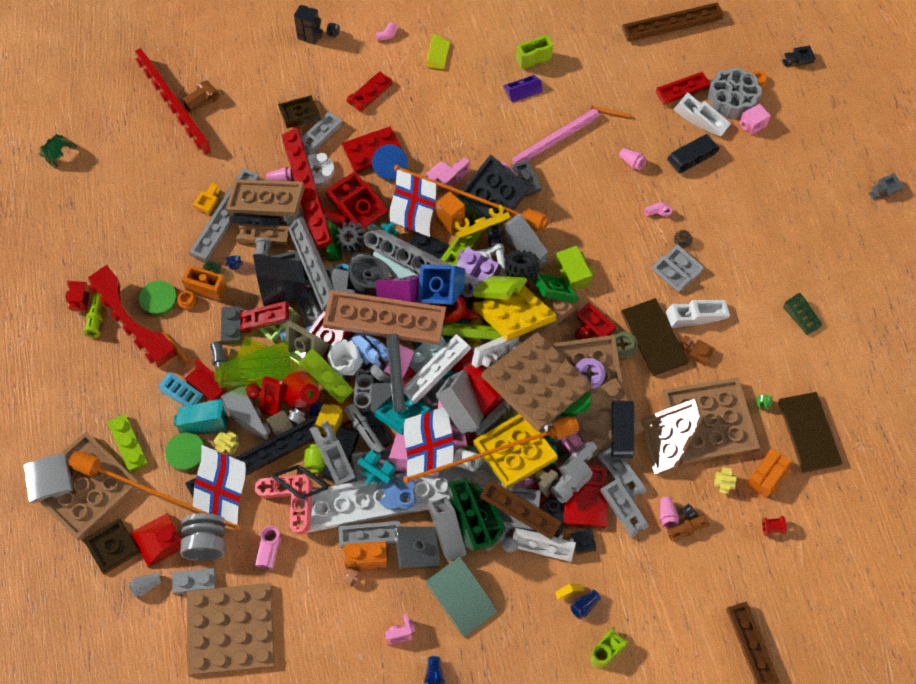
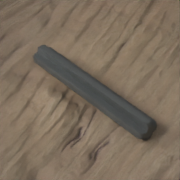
[387,334,405,412]

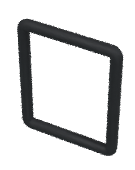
[272,465,328,499]

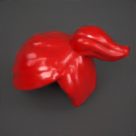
[431,296,480,324]

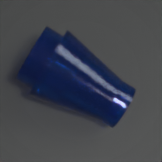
[570,590,601,619]
[424,656,445,684]

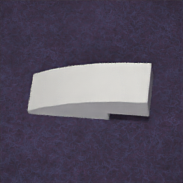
[673,93,731,137]
[666,300,730,328]

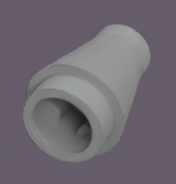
[128,572,161,598]

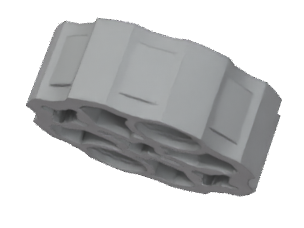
[708,68,762,119]

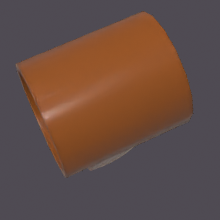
[182,80,220,112]

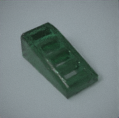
[783,293,823,336]

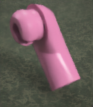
[376,22,397,41]
[644,202,672,217]

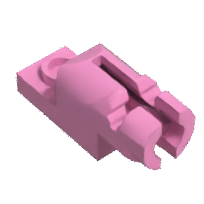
[425,157,470,194]

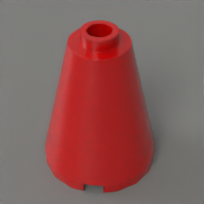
[282,371,320,410]

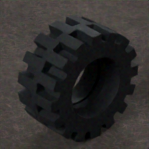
[505,250,539,280]

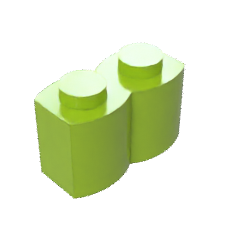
[516,35,553,69]

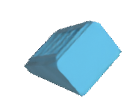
[158,372,203,406]

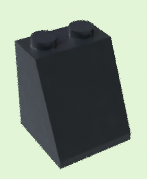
[253,254,311,306]

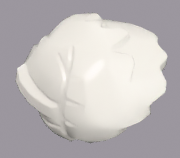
[328,339,363,375]

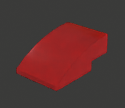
[325,171,389,229]

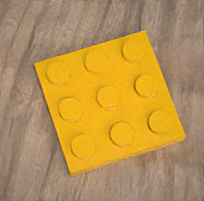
[475,286,556,341]
[473,414,558,489]

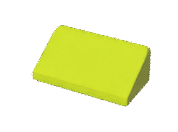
[427,33,450,70]

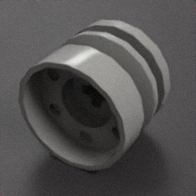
[180,513,226,561]

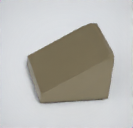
[267,410,293,436]

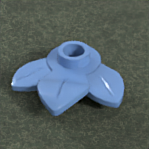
[380,473,416,510]

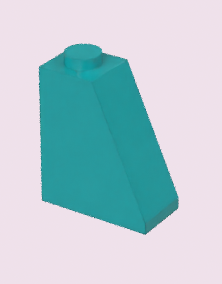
[174,400,229,434]

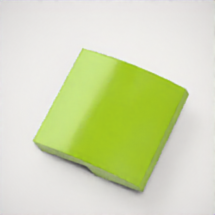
[473,276,527,300]

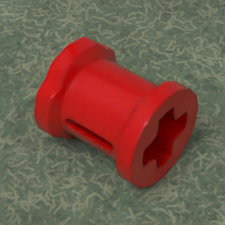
[762,516,787,536]

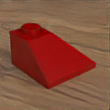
[130,513,181,568]

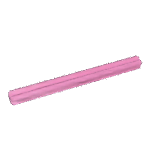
[512,109,600,164]

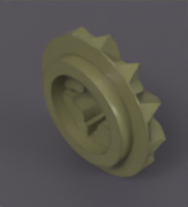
[612,331,638,360]

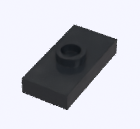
[357,410,393,448]

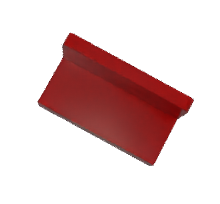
[185,359,227,401]

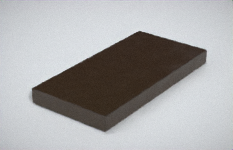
[621,298,689,376]
[778,392,842,473]

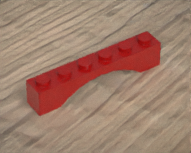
[88,265,177,368]

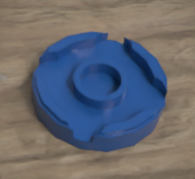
[372,144,408,181]

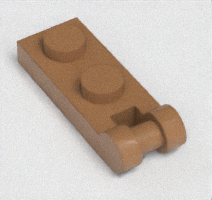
[236,223,290,246]

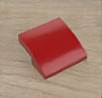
[564,485,607,529]

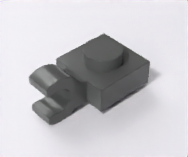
[869,173,904,199]

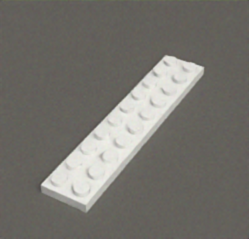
[300,462,503,533]

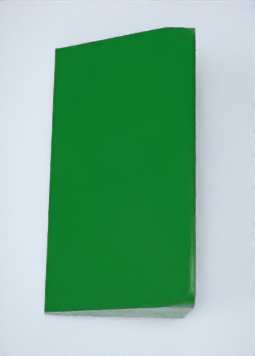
[326,220,342,261]

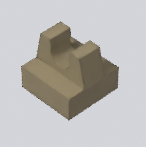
[535,469,559,498]

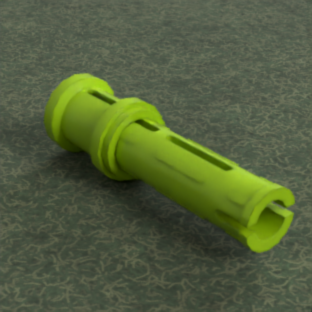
[83,293,103,338]

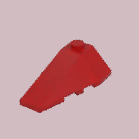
[451,349,505,415]

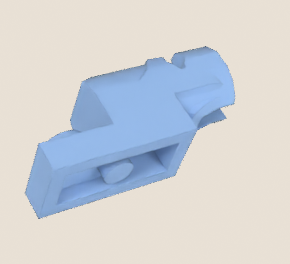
[347,332,389,366]

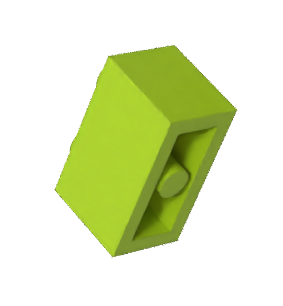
[555,246,593,291]

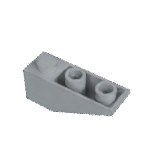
[221,386,271,441]

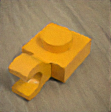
[193,182,221,215]

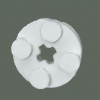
[308,153,335,188]

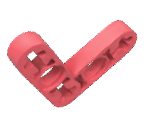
[255,475,313,535]

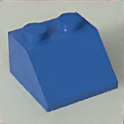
[417,265,465,305]

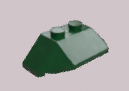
[448,478,506,551]

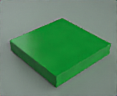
[531,273,579,303]

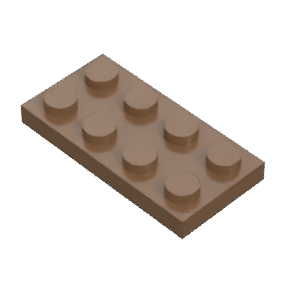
[226,179,305,217]

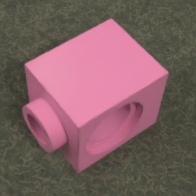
[740,104,770,135]

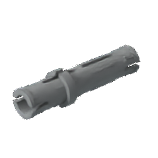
[344,404,387,455]

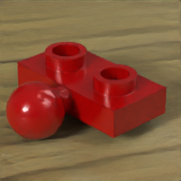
[575,302,616,340]
[246,376,284,417]

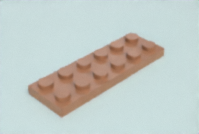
[323,290,446,345]

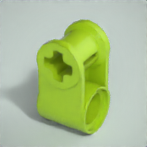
[590,627,629,669]

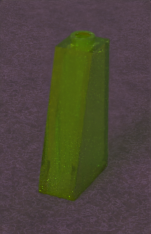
[214,341,291,388]

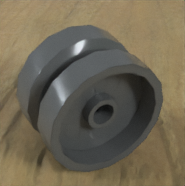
[347,255,389,297]

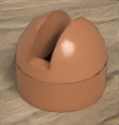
[342,568,360,587]

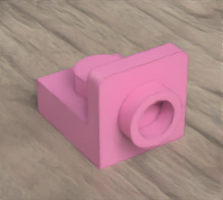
[385,614,415,645]

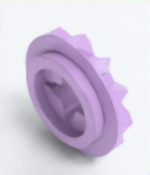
[575,358,605,389]

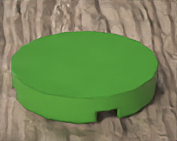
[139,280,177,316]
[165,433,205,472]

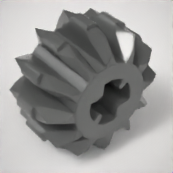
[335,221,366,253]

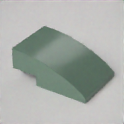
[426,557,497,638]

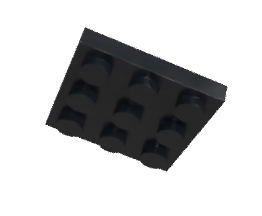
[457,154,532,228]

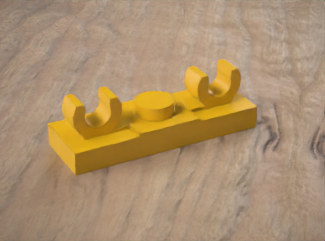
[455,204,511,241]

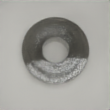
[674,230,692,248]

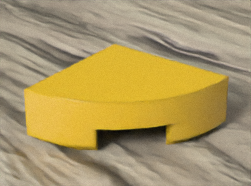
[555,583,585,599]

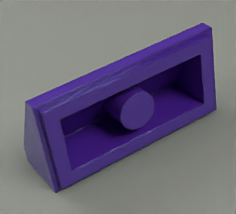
[503,75,543,102]

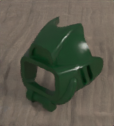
[39,134,77,169]

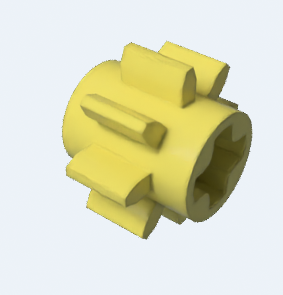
[214,430,239,455]
[714,467,737,494]

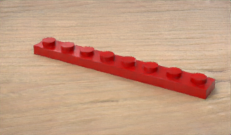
[135,48,211,155]
[282,127,333,250]

